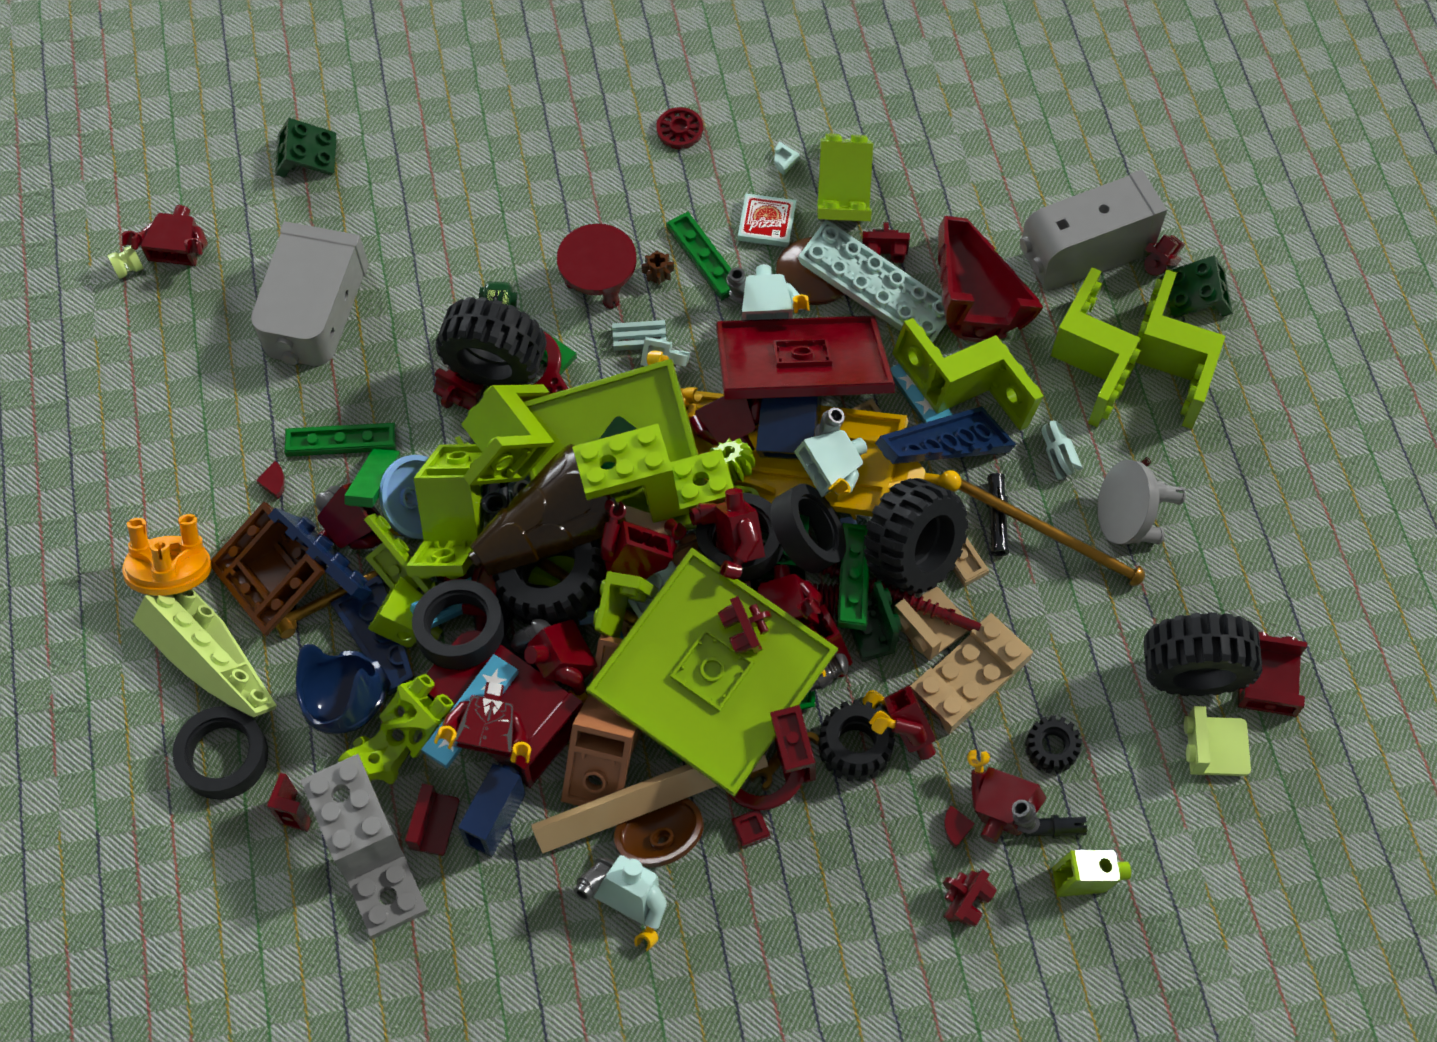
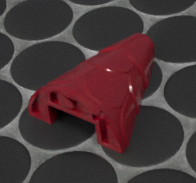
[938,216,1043,342]

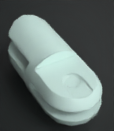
[1041,420,1083,480]

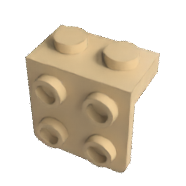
[893,587,969,661]

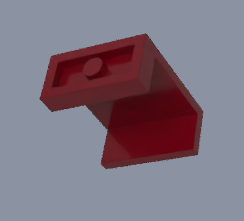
[1238,632,1307,717]
[770,705,816,784]

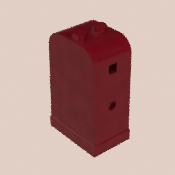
[426,630,583,788]

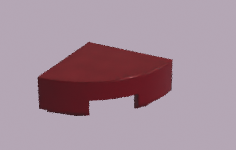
[256,461,285,499]
[944,805,975,849]

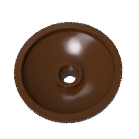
[776,237,844,305]
[614,798,704,868]

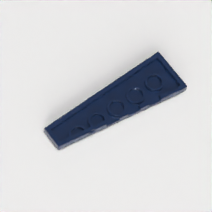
[875,406,1016,464]

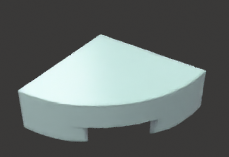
[774,142,800,175]

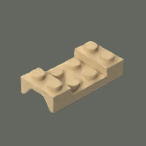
[910,613,1033,734]

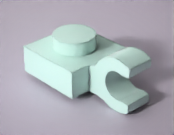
[640,337,690,366]

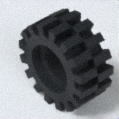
[1025,715,1082,774]

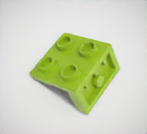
[593,571,659,638]

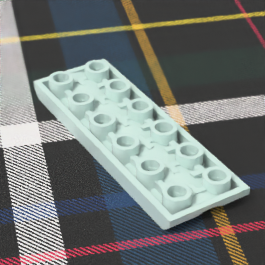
[798,220,946,343]

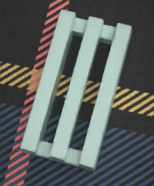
[612,320,667,351]

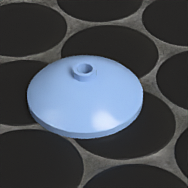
[379,455,429,539]

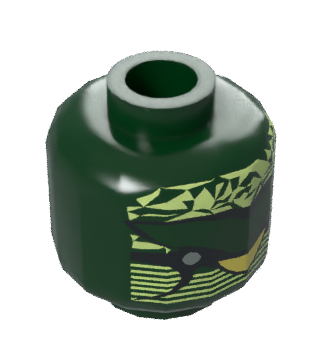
[479,281,517,307]

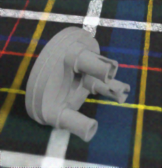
[1097,460,1186,545]

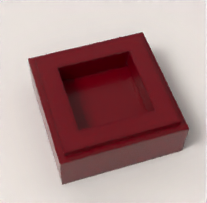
[731,810,771,849]

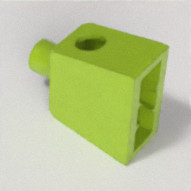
[368,577,443,647]
[1052,850,1131,897]

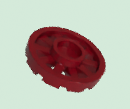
[656,107,703,150]

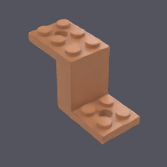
[561,634,642,806]

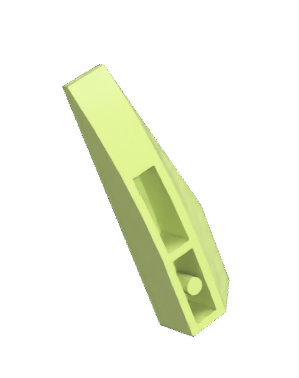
[133,589,277,717]

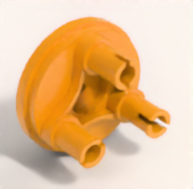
[122,514,211,596]

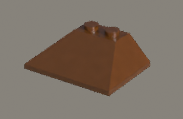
[211,501,326,636]

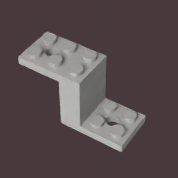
[300,754,429,939]

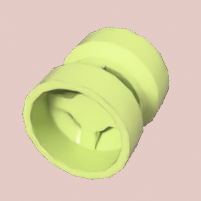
[108,245,144,279]

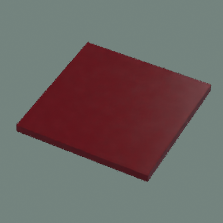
[716,316,895,400]

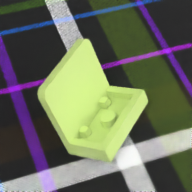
[1184,706,1251,776]

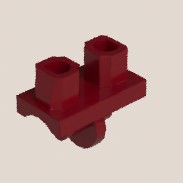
[862,222,910,263]
[1144,234,1185,275]
[433,368,484,410]
[718,596,772,654]
[943,869,997,927]

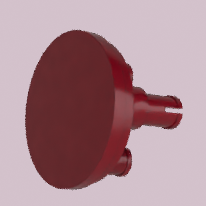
[557,224,637,309]

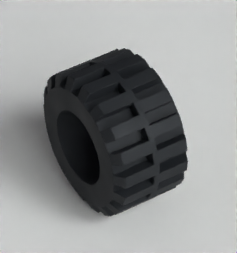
[819,700,895,782]

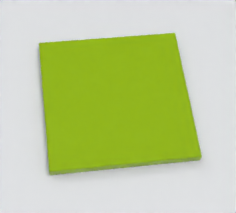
[524,359,706,547]
[586,548,839,797]

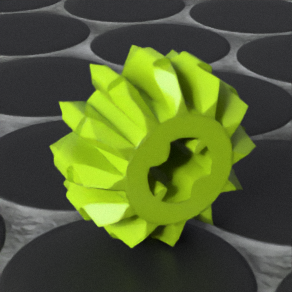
[710,438,755,485]

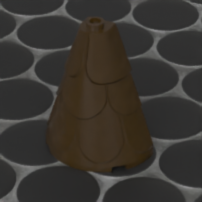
[468,444,627,576]

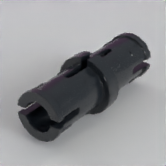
[1024,815,1087,839]

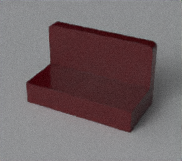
[267,773,312,832]
[405,783,460,856]

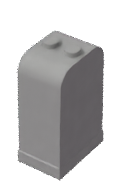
[1020,169,1167,290]
[251,221,369,366]

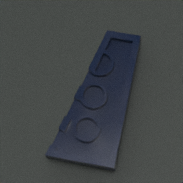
[268,508,373,601]
[331,575,414,696]

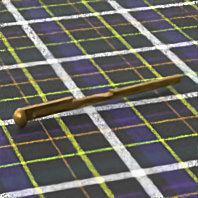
[958,479,1145,586]

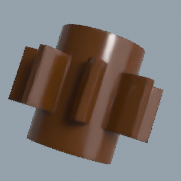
[641,251,674,285]

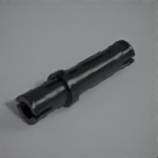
[986,473,1009,557]

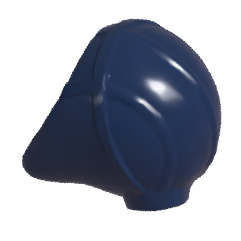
[296,644,391,734]

